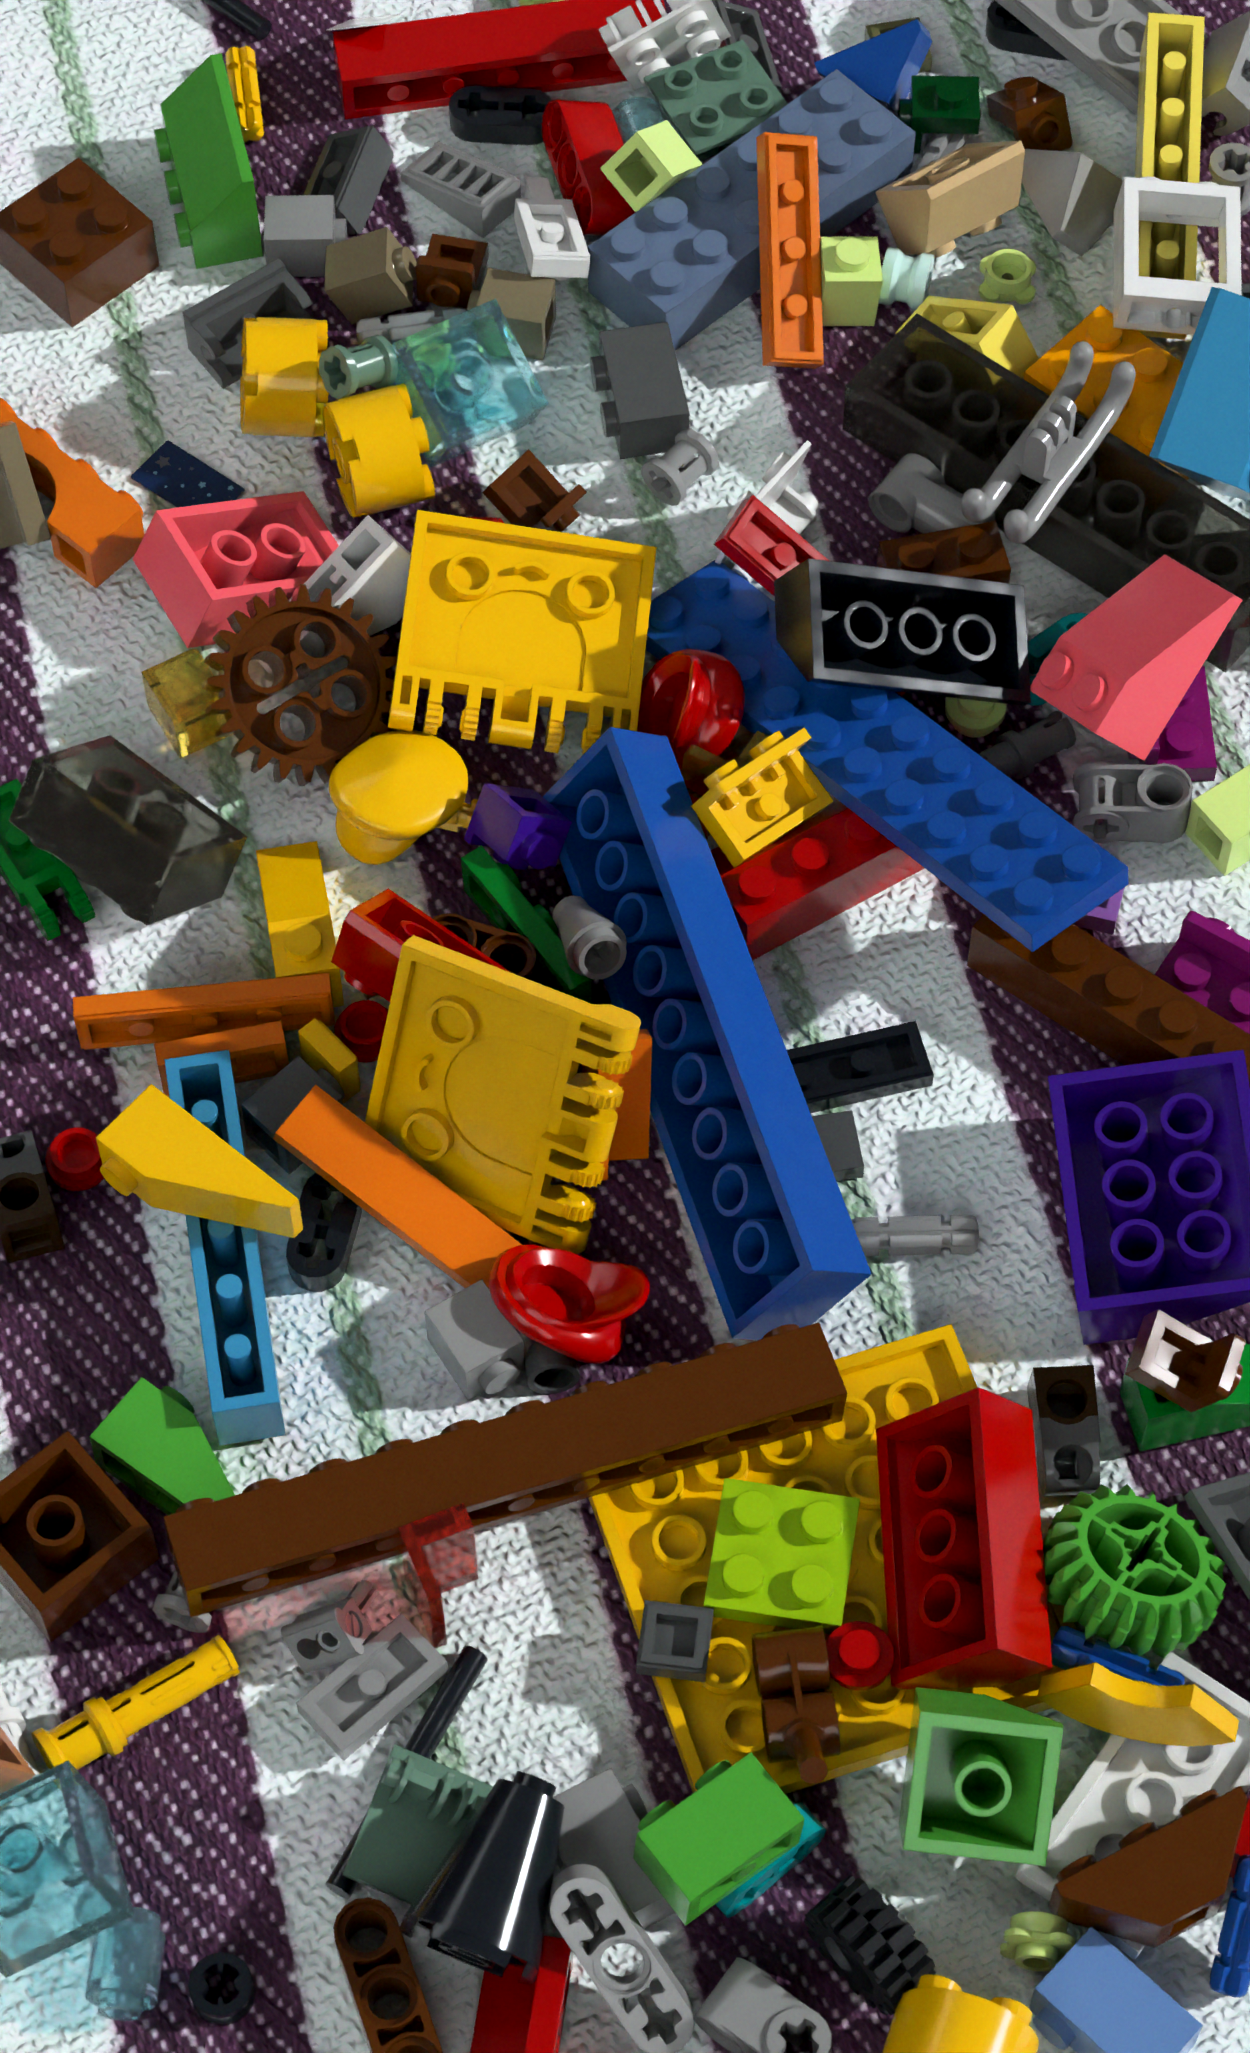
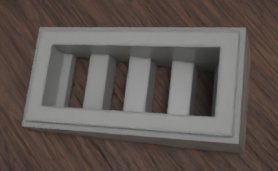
[400,141,521,238]

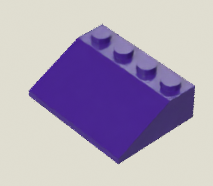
[1048,1050,1250,1345]

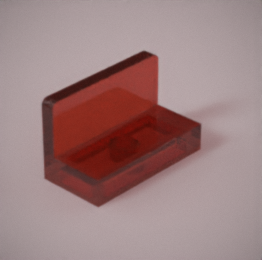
[398,1503,478,1649]

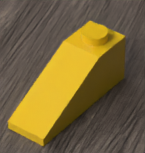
[256,841,344,1007]
[96,1084,303,1238]

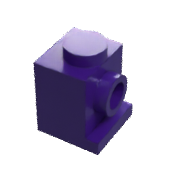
[464,783,572,870]

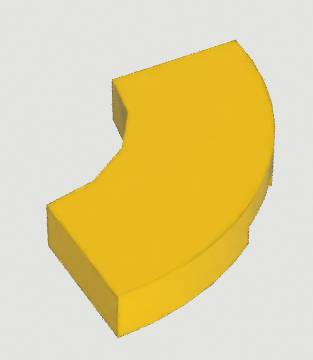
[1037,1662,1239,1746]

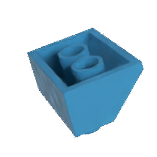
[1149,287,1250,501]

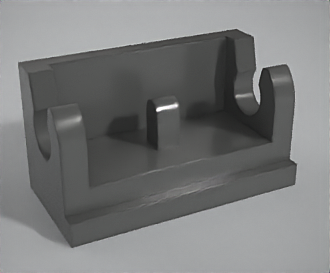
[183,259,313,389]

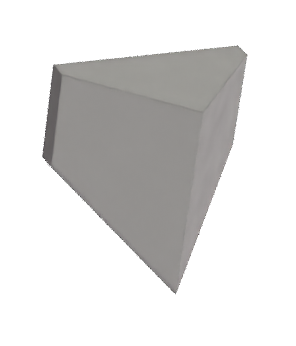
[1022,149,1123,256]

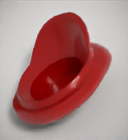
[637,649,745,770]
[489,1244,650,1364]

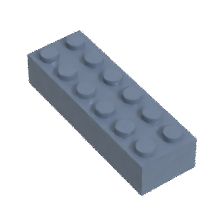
[588,69,916,351]

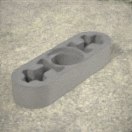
[550,1864,694,2053]

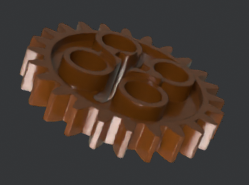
[201,584,397,786]

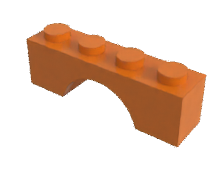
[0,398,145,588]

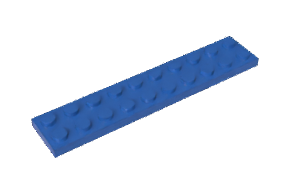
[646,559,1129,952]

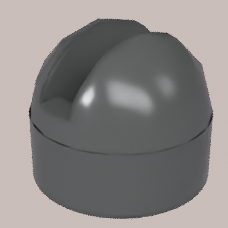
[524,1342,580,1394]

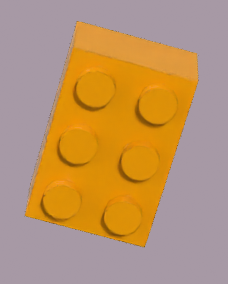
[1019,305,1189,512]

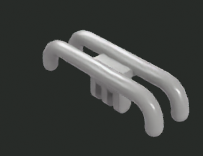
[961,341,1136,544]

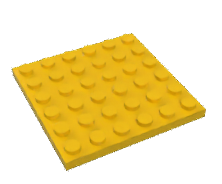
[588,1324,1077,1794]

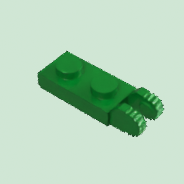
[0,778,96,941]

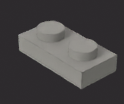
[296,1613,448,1761]

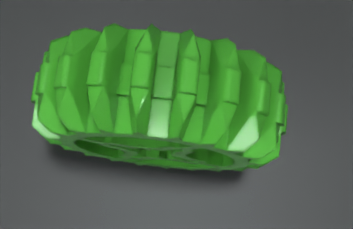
[1043,1484,1226,1659]

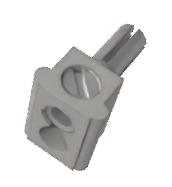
[281,1580,377,1673]

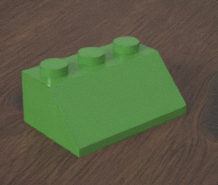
[154,53,263,269]

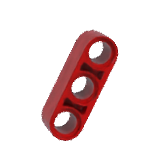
[542,99,635,236]

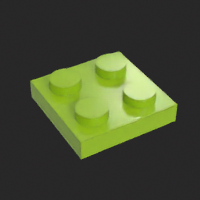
[703,1478,860,1634]

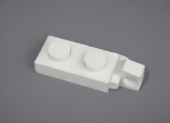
[513,177,590,282]

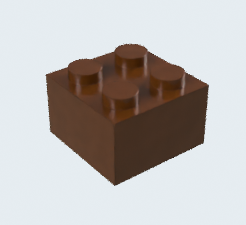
[0,157,159,328]
[0,1431,160,1642]

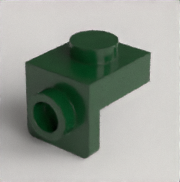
[898,75,980,154]

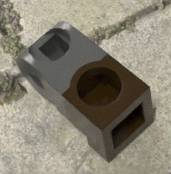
[0,1130,65,1263]
[1027,1365,1101,1496]

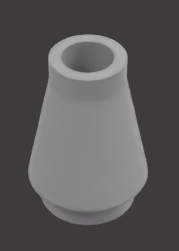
[553,896,627,980]

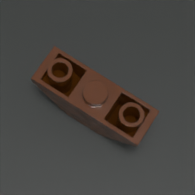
[1048,1786,1248,1948]

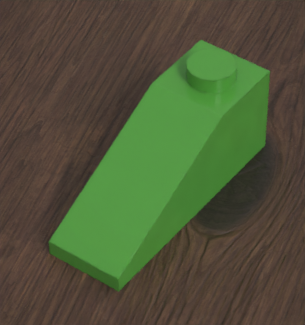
[89,1377,235,1515]

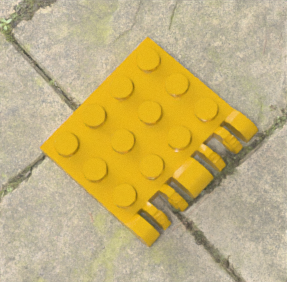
[388,510,657,755]
[365,935,641,1254]

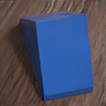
[814,19,932,114]

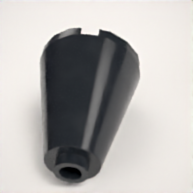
[399,1771,565,1985]

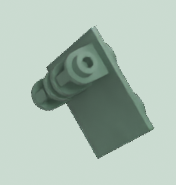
[644,40,787,163]
[342,1744,493,1905]

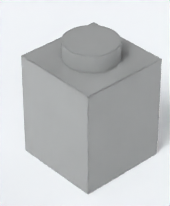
[264,195,347,277]
[425,1279,525,1401]

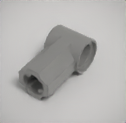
[868,453,995,534]

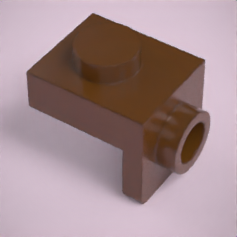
[986,77,1073,151]
[415,234,489,309]
[482,449,587,532]
[1125,1309,1246,1412]

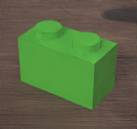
[633,1752,805,1926]

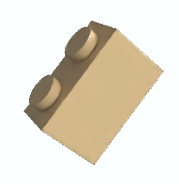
[875,140,1025,258]

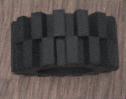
[804,1876,936,2015]

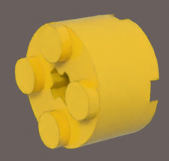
[240,317,329,437]
[322,383,435,518]
[882,1974,1039,2053]

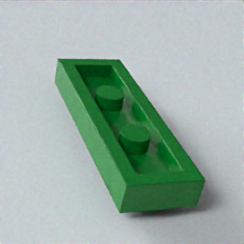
[461,845,595,1004]

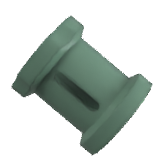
[319,335,398,399]

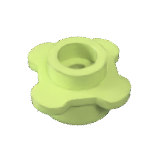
[979,249,1036,304]
[1000,1911,1076,1971]

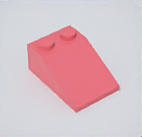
[133,491,339,648]
[1030,554,1242,761]

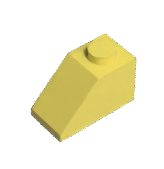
[895,296,1039,397]

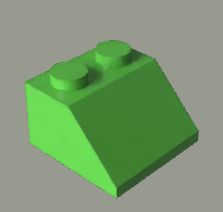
[899,1687,1064,1866]

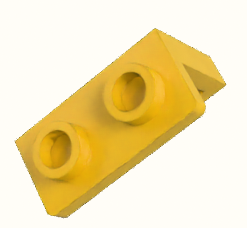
[691,727,833,868]

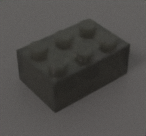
[9,735,247,926]

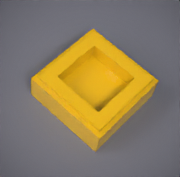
[298,1018,361,1104]

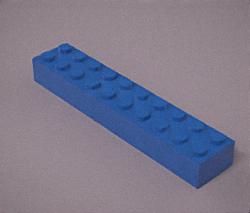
[543,727,872,1340]

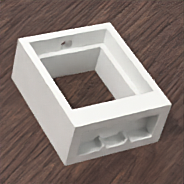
[1113,176,1241,335]

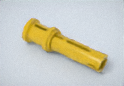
[31,1635,240,1787]

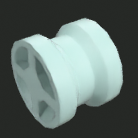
[879,246,934,310]

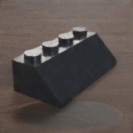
[774,558,1031,706]

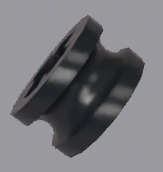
[188,1952,256,2026]

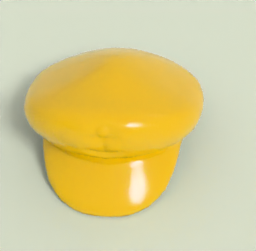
[328,730,468,865]

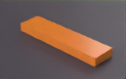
[756,132,824,369]
[72,973,335,1050]
[273,1084,522,1289]

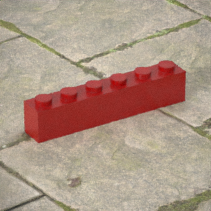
[332,0,666,120]

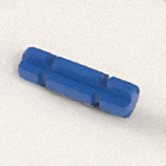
[1051,1626,1185,1686]
[1209,1854,1250,1998]

